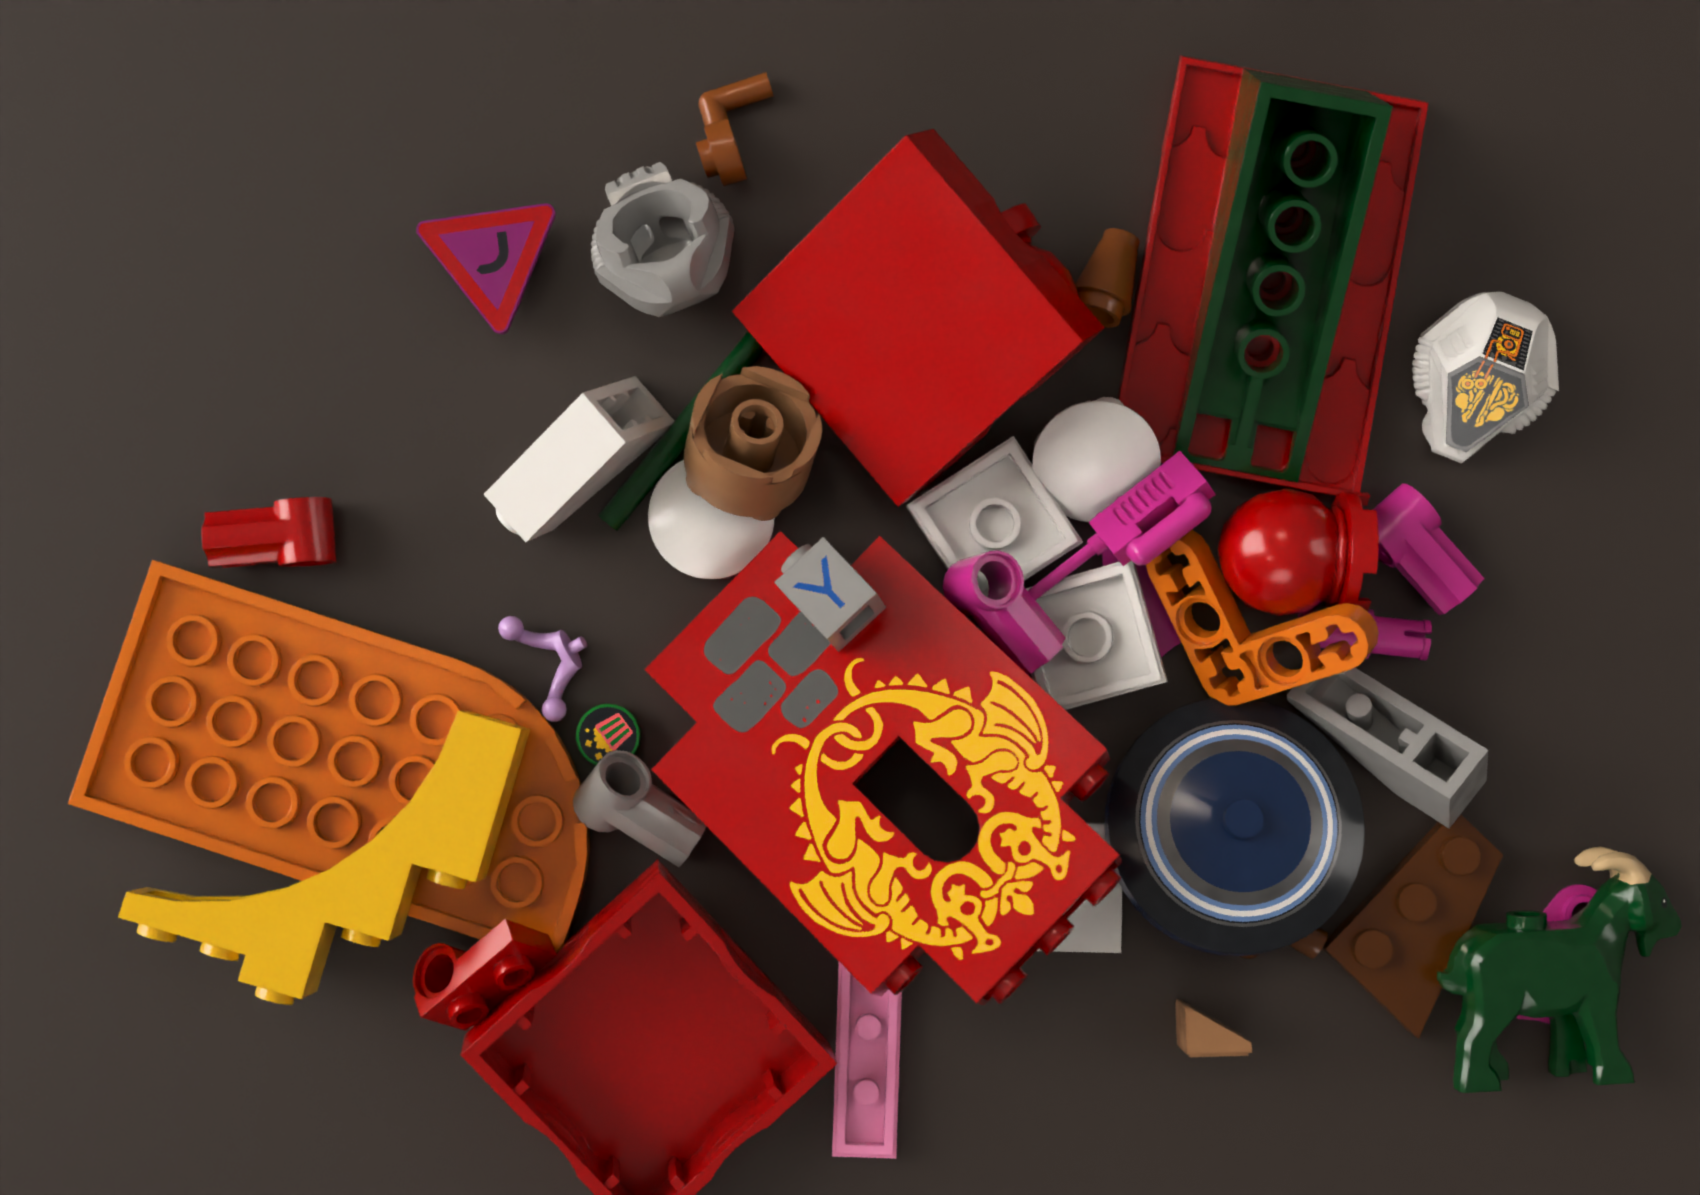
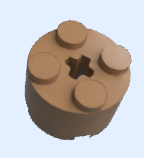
[684,366,822,521]

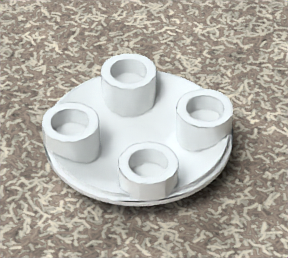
[1032,397,1161,522]
[648,460,775,579]

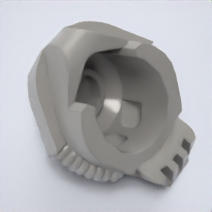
[591,162,735,317]

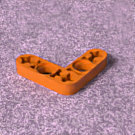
[1146,530,1379,706]

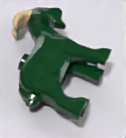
[1437,846,1681,1093]

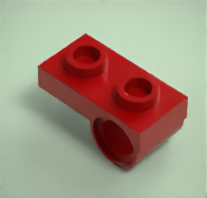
[413,919,556,1031]

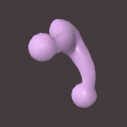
[498,616,587,722]

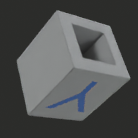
[774,537,886,652]

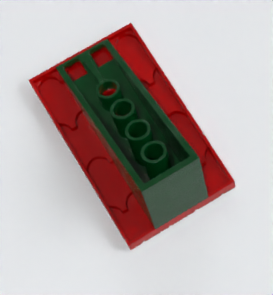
[1117,55,1429,496]

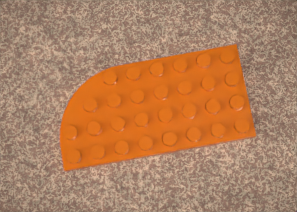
[68,560,590,952]

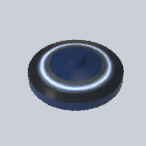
[1104,698,1365,956]

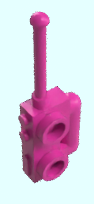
[1028,451,1216,601]

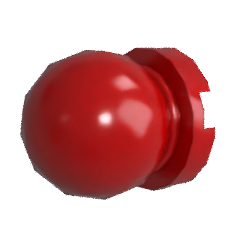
[1218,488,1379,616]

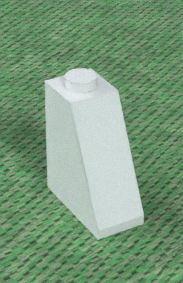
[484,376,674,543]

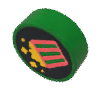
[576,704,642,765]

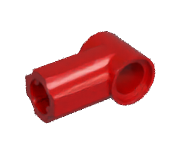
[201,497,336,568]

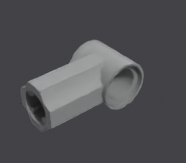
[573,750,706,867]

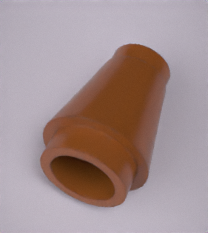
[1075,228,1140,328]

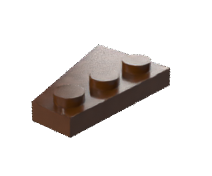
[1322,814,1503,1039]

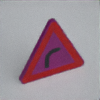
[416,203,556,335]

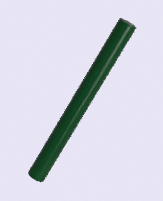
[597,331,764,531]

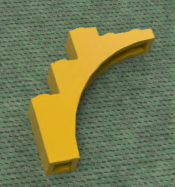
[118,711,530,1005]

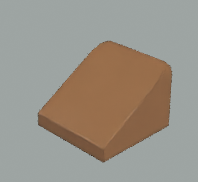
[1175,999,1252,1057]

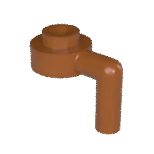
[696,72,774,187]

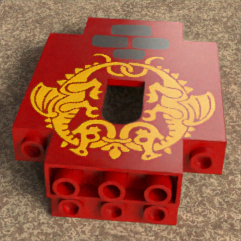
[644,531,1123,1006]

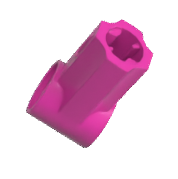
[1373,483,1485,615]
[943,550,1066,675]

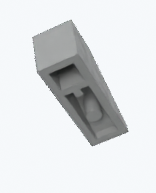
[1287,668,1488,829]

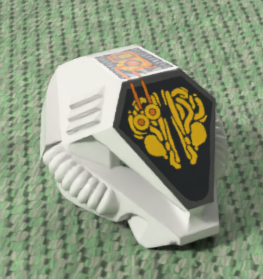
[1412,292,1559,464]

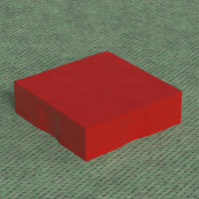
[732,128,1105,507]
[460,859,837,1195]

